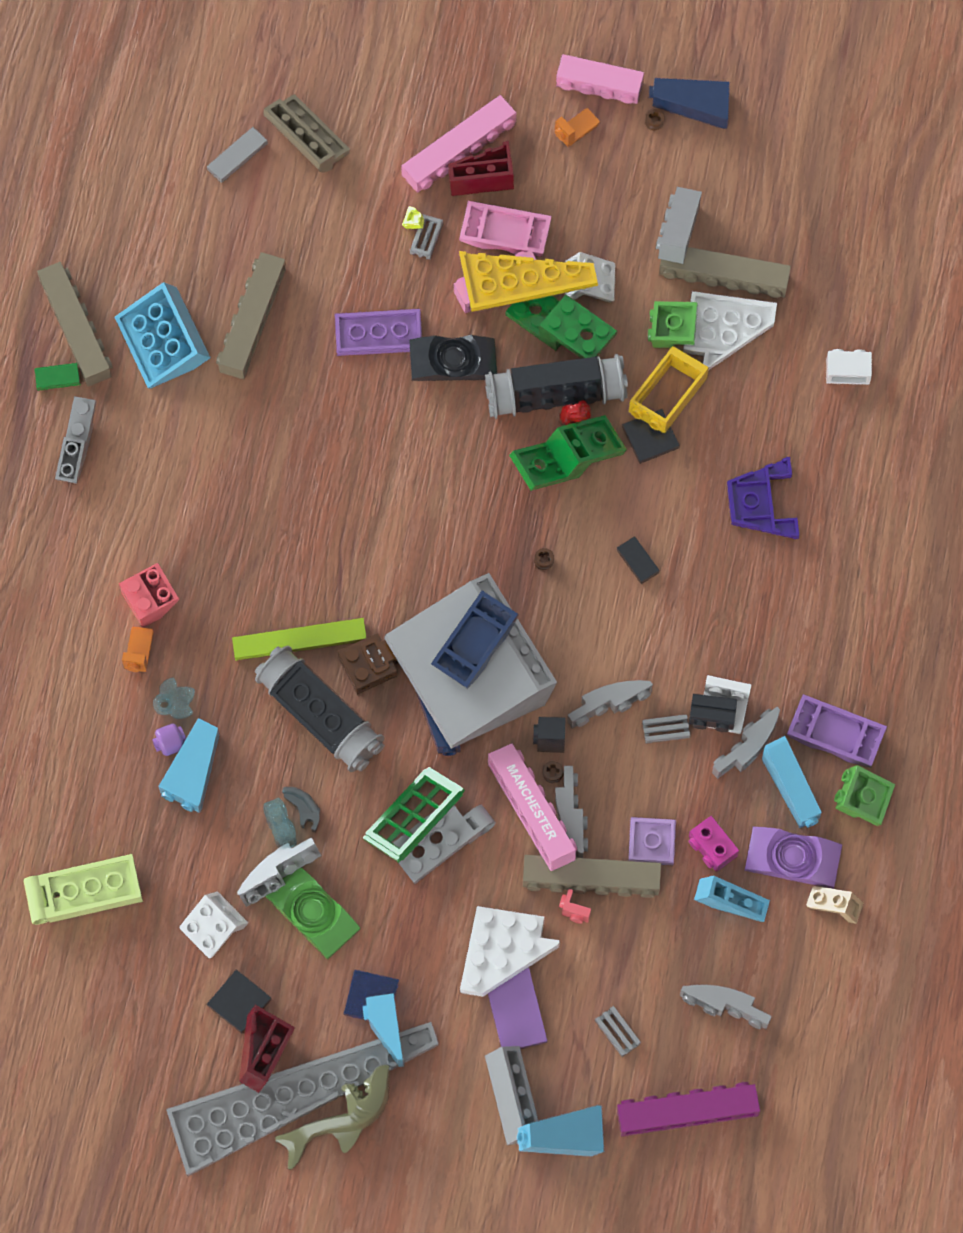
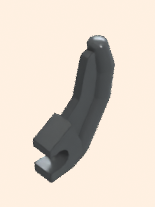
[282,787,320,833]

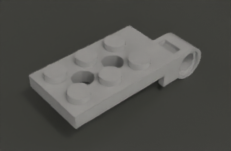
[393,805,496,884]

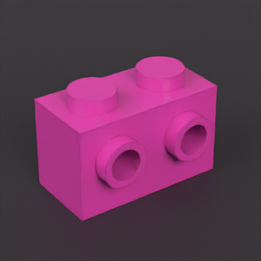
[688,816,739,872]

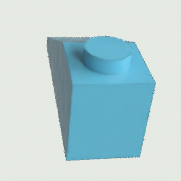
[694,876,770,922]
[363,994,404,1067]

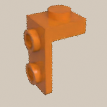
[555,108,600,147]
[122,627,154,672]

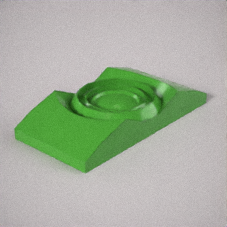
[265,868,361,960]

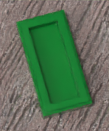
[34,363,80,391]

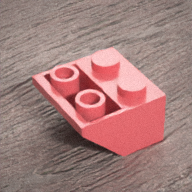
[119,563,179,628]

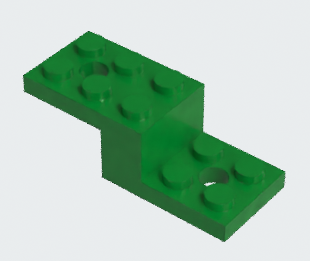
[505,295,617,359]
[509,415,627,491]

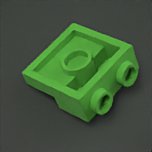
[648,301,698,348]
[834,765,895,826]

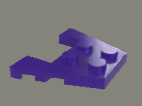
[727,457,800,539]

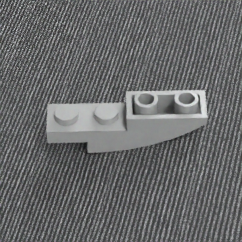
[55,396,97,484]
[567,680,653,728]
[712,707,780,779]
[555,766,588,858]
[237,838,321,907]
[680,985,772,1029]

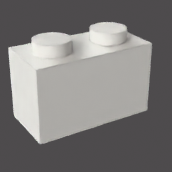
[826,349,872,385]

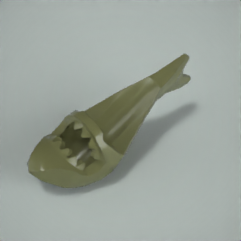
[275,1064,389,1170]

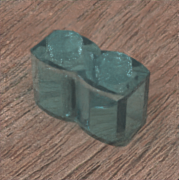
[263,798,297,848]

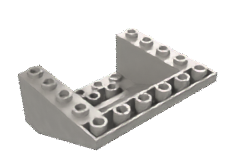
[384,573,557,749]

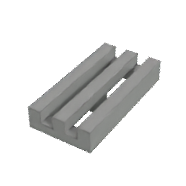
[410,214,443,260]
[642,714,690,743]
[595,1006,641,1057]

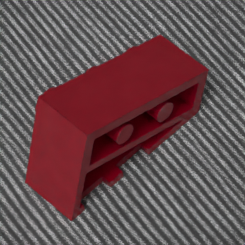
[448,140,514,196]
[239,1005,295,1093]

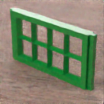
[363,767,465,863]

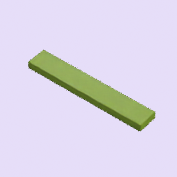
[232,618,366,661]

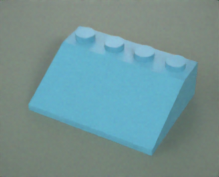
[115,282,211,389]

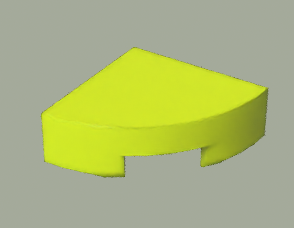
[402,207,424,229]

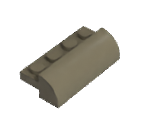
[263,94,350,173]

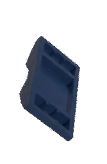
[431,591,519,689]

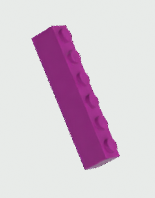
[617,1082,760,1137]

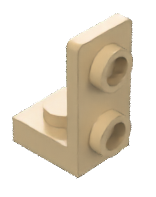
[807,886,863,924]

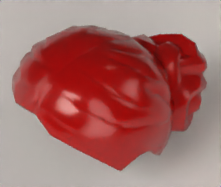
[559,400,591,425]

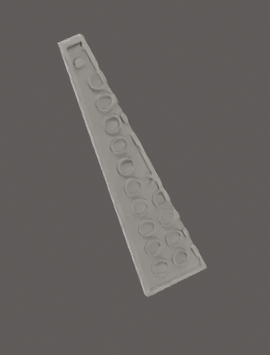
[166,1022,438,1177]

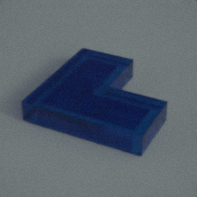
[344,970,399,1019]

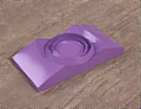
[787,694,887,768]
[745,827,842,889]

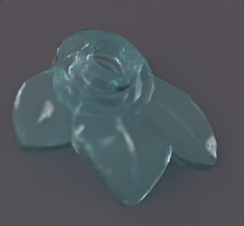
[153,678,195,719]

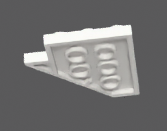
[683,291,777,371]
[460,906,560,997]

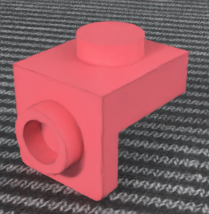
[559,889,591,924]

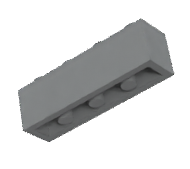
[656,187,702,264]
[485,1046,538,1145]

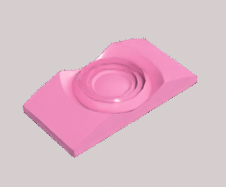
[460,201,551,256]

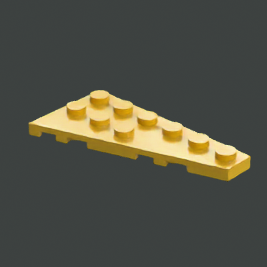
[459,251,598,312]

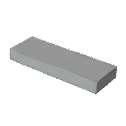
[207,127,268,183]

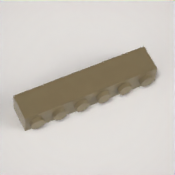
[659,247,791,298]
[216,252,286,380]
[37,262,113,387]
[523,855,661,898]

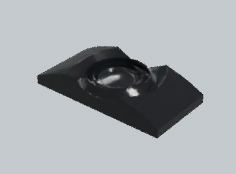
[409,335,497,381]

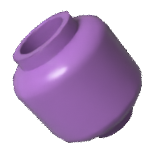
[152,724,186,756]

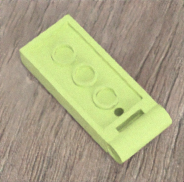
[24,854,143,925]

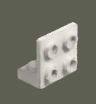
[565,252,615,303]
[704,675,751,734]
[180,891,248,958]

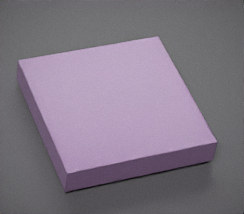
[628,817,676,865]

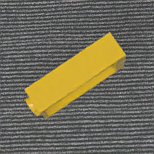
[629,346,709,433]

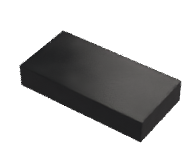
[617,536,660,584]

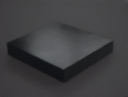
[622,409,680,464]
[207,969,272,1034]

